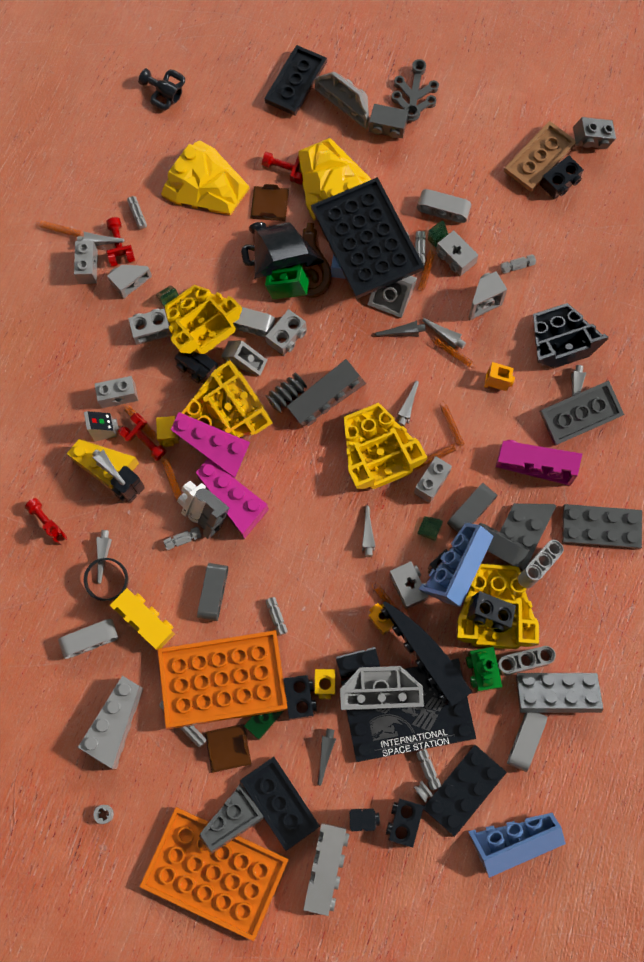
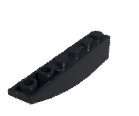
[380,601,472,707]

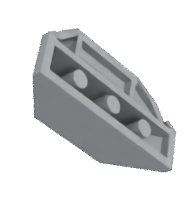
[314,72,369,129]
[340,666,424,710]

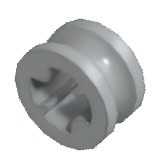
[413,781,433,802]
[93,805,114,824]

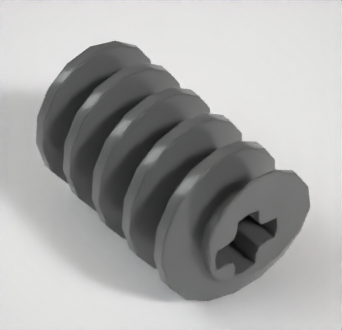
[265,373,307,413]

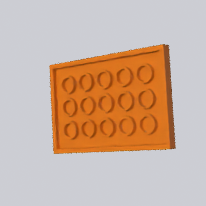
[158,630,288,730]
[140,807,289,941]

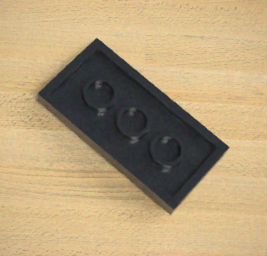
[264,45,327,116]
[423,745,507,837]
[240,756,320,851]

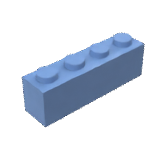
[419,523,494,607]
[468,813,566,878]

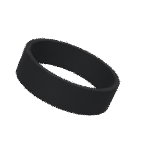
[84,558,128,601]

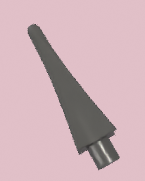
[375,320,426,337]
[317,728,336,786]

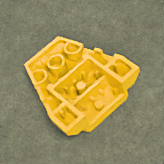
[298,138,371,221]
[161,141,250,216]
[165,285,242,354]
[182,360,273,438]
[344,403,427,489]
[457,564,539,649]

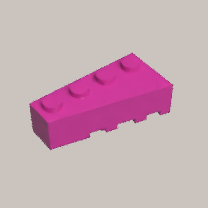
[171,412,250,477]
[496,440,582,486]
[196,458,269,539]

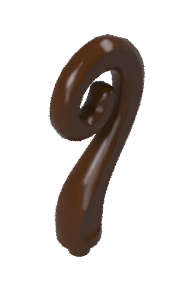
[302,223,332,298]

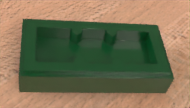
[244,711,284,740]

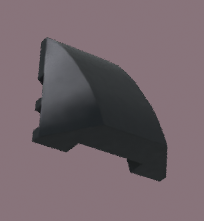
[254,222,324,279]
[533,303,609,368]

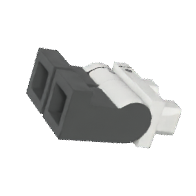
[177,481,229,539]

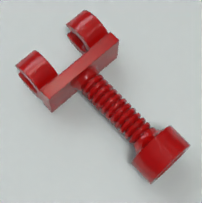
[262,152,303,185]
[106,217,135,267]
[118,412,167,461]
[25,498,67,545]

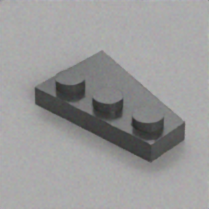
[199,783,264,854]

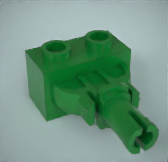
[265,264,309,299]
[466,647,502,693]

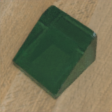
[428,221,448,248]
[417,516,443,541]

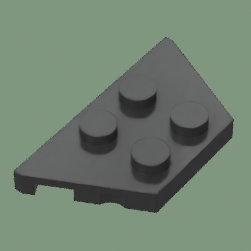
[500,503,557,571]

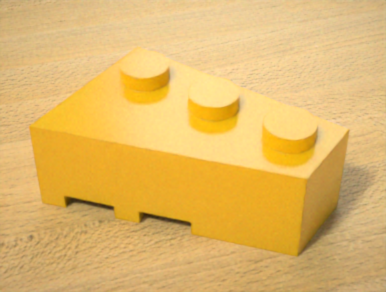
[67,439,139,489]
[110,588,175,651]

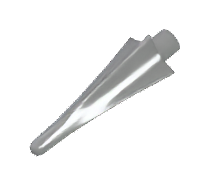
[77,232,125,246]
[422,318,466,349]
[571,365,586,396]
[397,381,419,427]
[92,450,125,485]
[362,505,376,557]
[96,530,112,584]

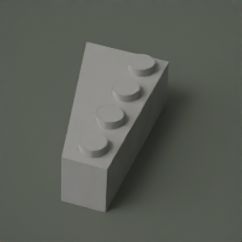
[78,676,143,769]
[303,823,349,916]

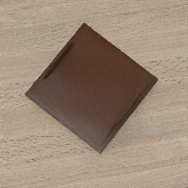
[250,184,289,221]
[205,724,252,773]

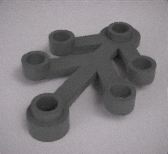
[391,59,439,122]

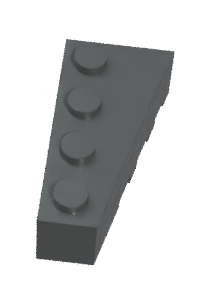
[287,359,366,427]

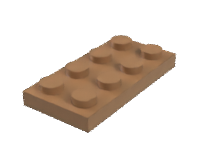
[504,121,576,192]

